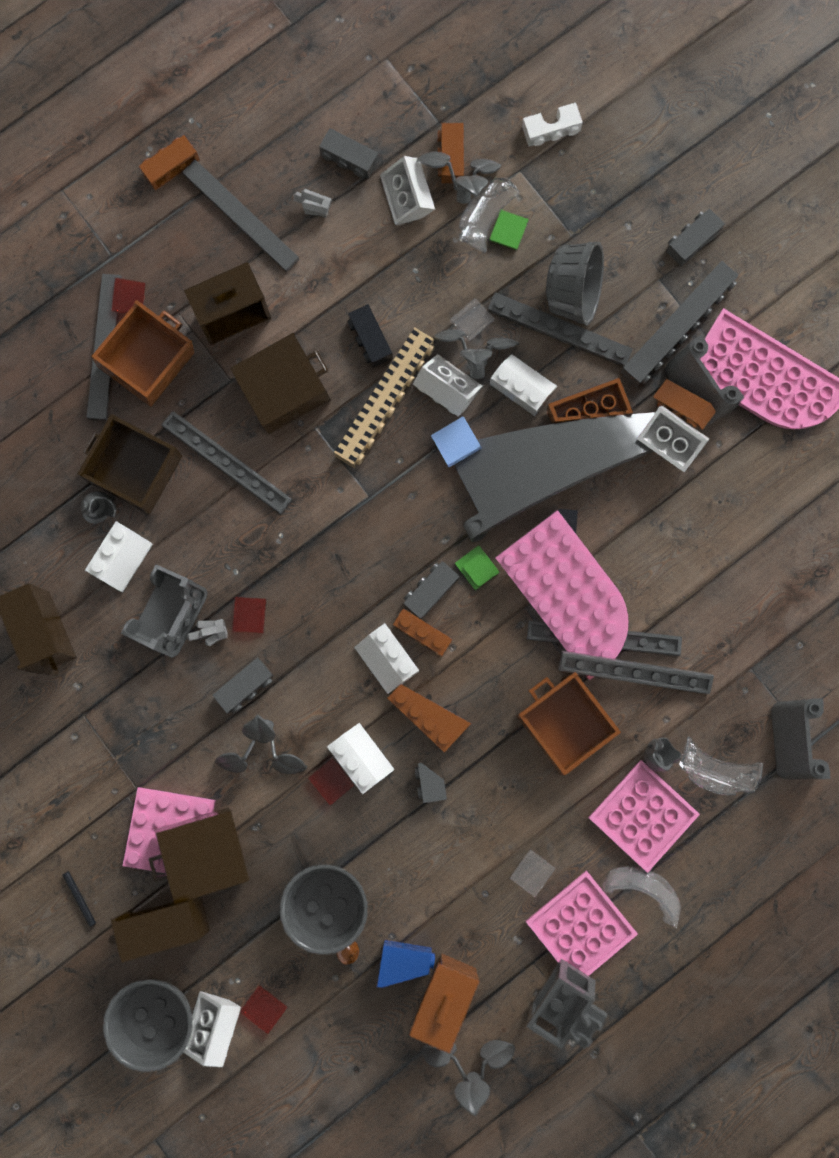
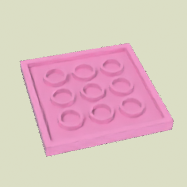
[588,760,700,873]
[123,787,216,873]
[526,871,638,976]

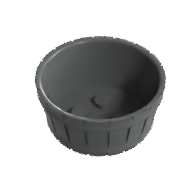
[546,242,604,325]
[280,864,368,955]
[103,979,193,1072]

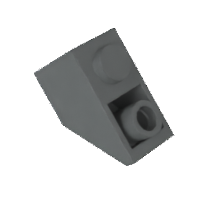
[415,763,447,803]

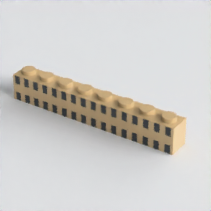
[334,328,435,468]

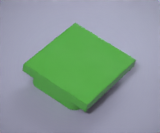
[489,210,529,250]
[455,545,500,591]

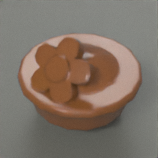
[336,941,359,965]

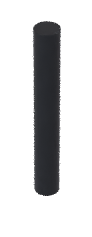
[62,871,96,927]

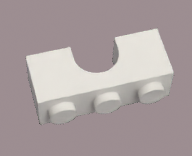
[522,103,583,146]

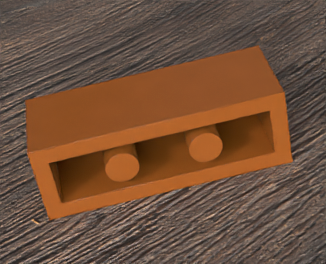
[438,123,464,183]
[139,135,200,191]
[653,379,716,430]
[393,609,453,657]

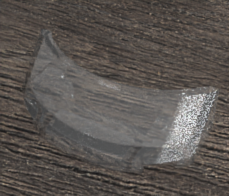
[459,178,520,253]
[679,737,763,796]
[601,866,681,928]

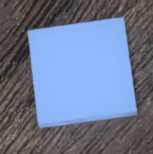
[431,416,482,467]

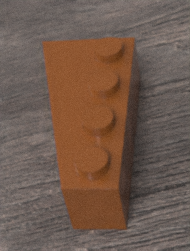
[546,378,633,424]
[387,684,471,752]

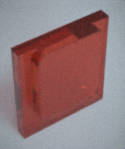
[112,278,145,314]
[233,597,266,633]
[308,758,354,805]
[240,985,287,1034]

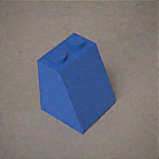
[377,940,435,988]

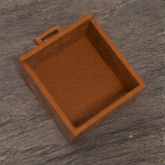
[91,300,195,407]
[516,672,621,776]
[409,953,479,1053]

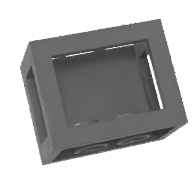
[526,959,607,1050]

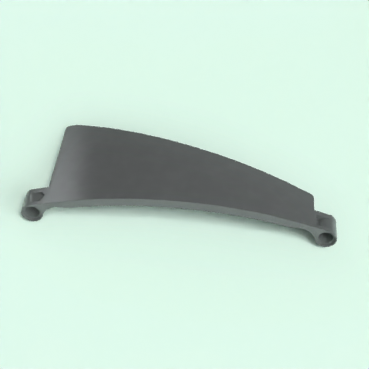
[454,413,655,542]

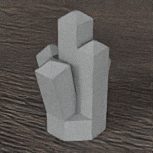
[293,189,332,218]
[187,619,228,646]

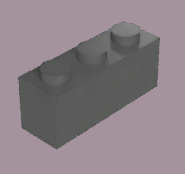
[319,128,379,179]
[666,208,725,267]
[403,561,460,620]
[212,657,274,714]

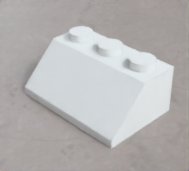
[380,156,435,225]
[413,354,483,417]
[490,354,557,416]
[637,406,709,472]
[85,521,153,593]
[354,623,419,694]
[327,723,395,794]
[184,991,241,1067]

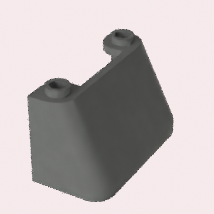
[665,335,745,426]
[121,564,208,657]
[771,698,831,780]

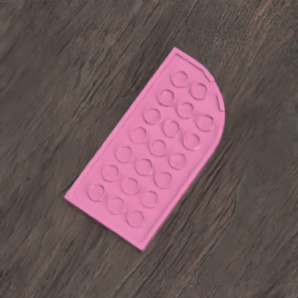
[700,308,839,429]
[495,510,628,680]

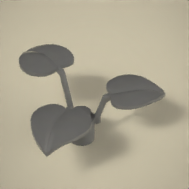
[416,152,501,204]
[432,329,519,379]
[215,714,307,774]
[421,1040,515,1116]

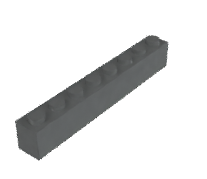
[621,261,739,387]

